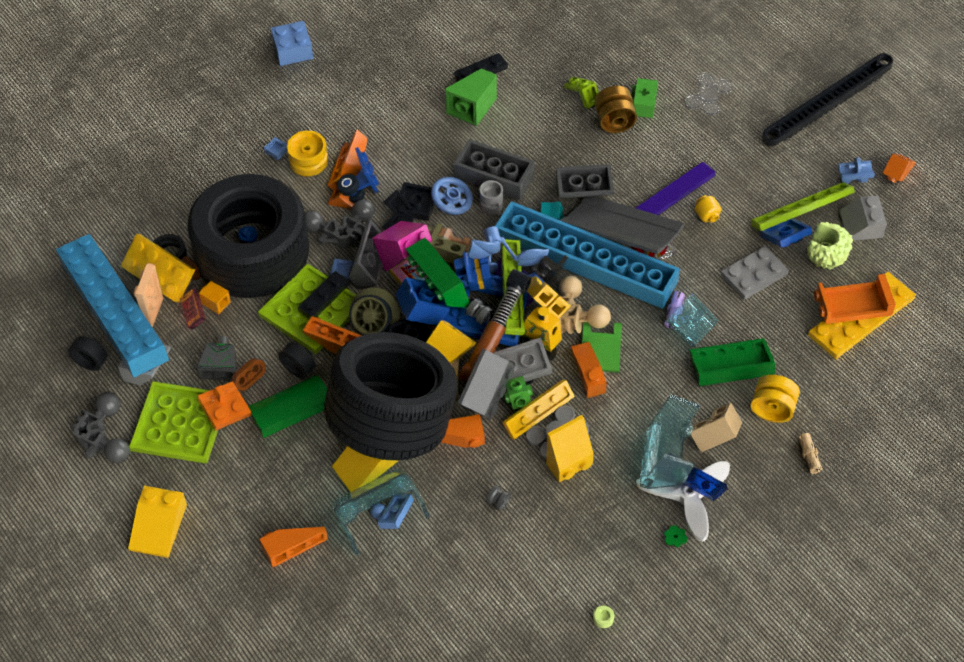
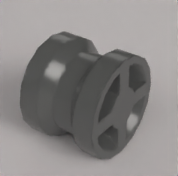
[486,485,511,511]

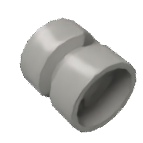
[479,180,503,215]

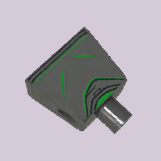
[197,336,237,380]

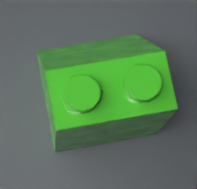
[445,69,497,126]

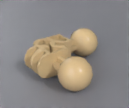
[559,276,611,334]

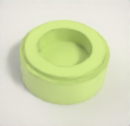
[593,606,614,628]

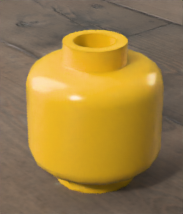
[694,195,722,223]

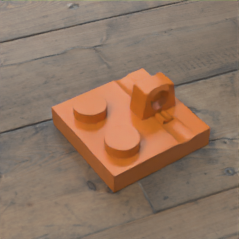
[197,381,251,431]

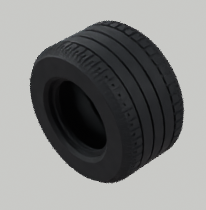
[187,174,309,298]
[324,332,458,461]

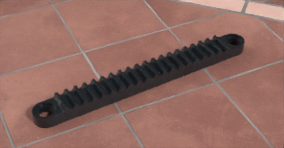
[762,53,893,146]

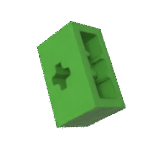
[632,78,658,118]

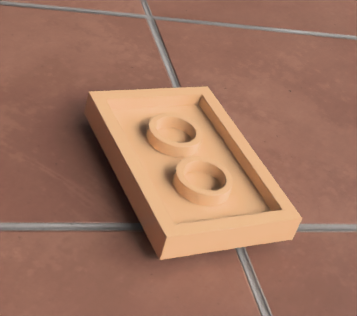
[134,263,164,328]

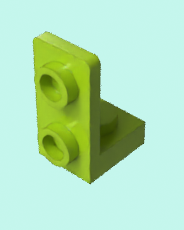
[564,77,599,108]

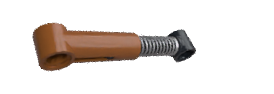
[459,269,532,383]

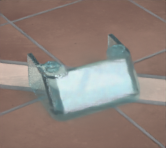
[640,394,700,489]
[333,469,430,555]

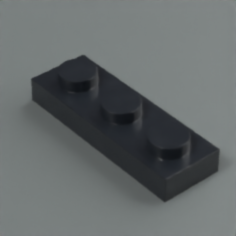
[454,53,508,81]
[298,271,350,319]

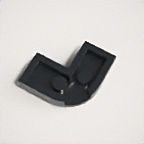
[382,189,415,230]

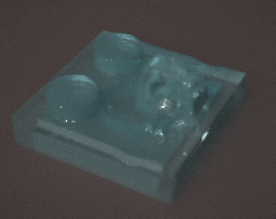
[666,293,719,347]

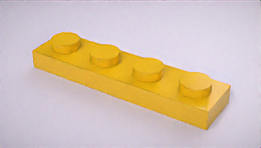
[502,379,575,440]

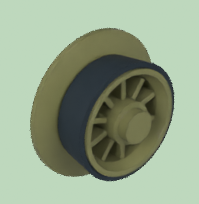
[349,287,401,335]

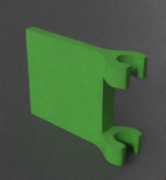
[582,322,622,373]

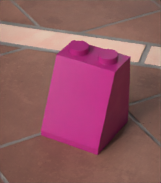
[372,221,432,271]

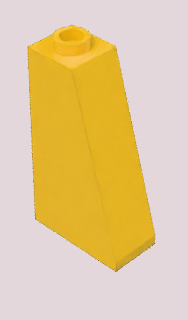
[426,320,476,365]

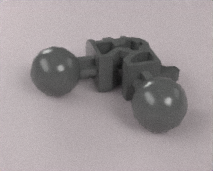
[305,199,375,249]
[69,392,130,464]

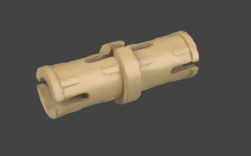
[798,433,823,474]

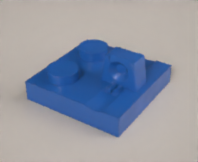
[760,218,812,247]

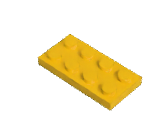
[121,234,196,303]

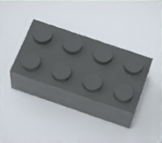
[454,139,535,201]

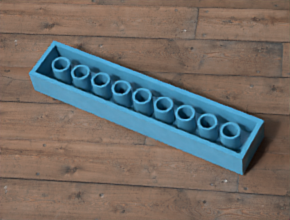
[495,201,680,309]
[56,234,169,378]

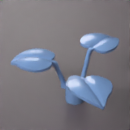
[468,226,549,274]

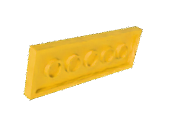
[808,271,916,359]

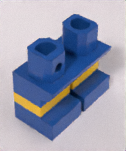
[454,252,493,291]

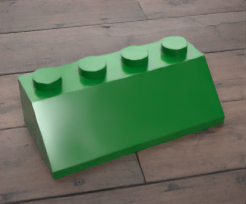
[406,238,470,308]

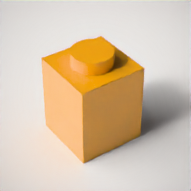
[199,281,231,314]

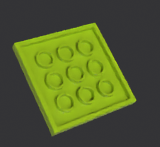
[258,264,356,354]
[129,381,218,464]

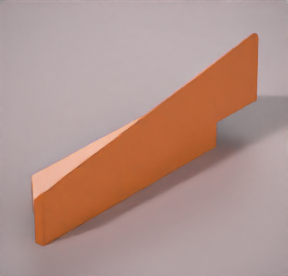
[327,130,367,209]

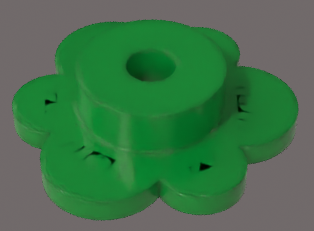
[664,525,688,548]

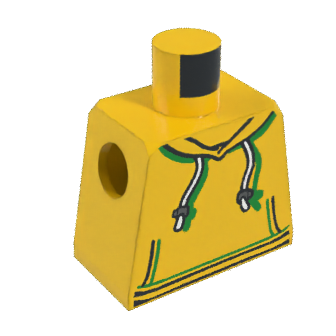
[524,307,562,352]

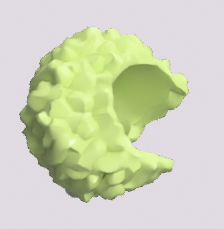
[806,222,853,270]

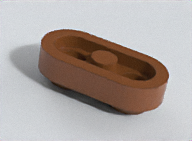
[231,358,266,391]

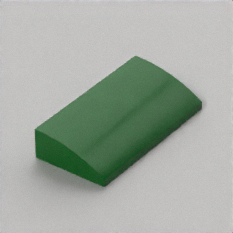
[690,338,776,387]
[248,375,327,438]

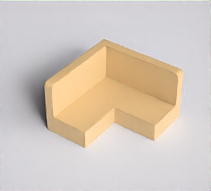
[690,403,742,452]

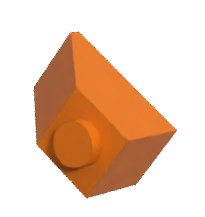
[883,154,916,183]

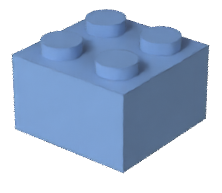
[271,21,313,66]

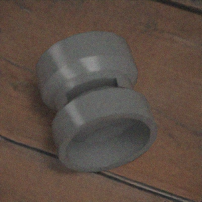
[466,298,493,325]

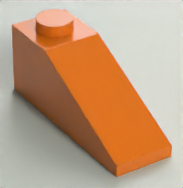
[303,316,362,355]
[571,342,607,398]
[441,414,485,448]
[259,527,328,568]

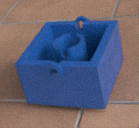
[395,277,450,325]

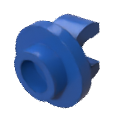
[239,226,257,243]

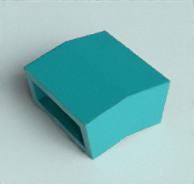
[541,201,563,220]

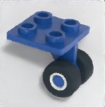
[337,147,379,203]

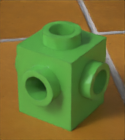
[504,376,533,410]

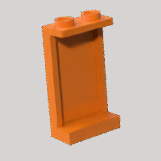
[814,274,896,324]

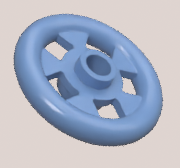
[431,177,473,215]

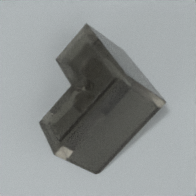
[521,255,568,286]

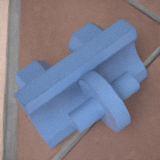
[838,157,875,184]

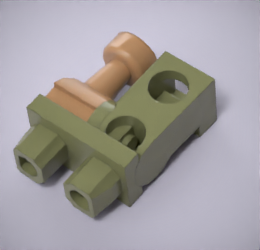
[427,223,471,268]

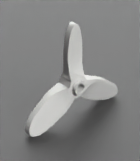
[636,461,730,542]

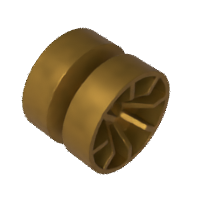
[595,86,637,133]

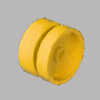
[287,130,328,177]
[751,375,800,423]

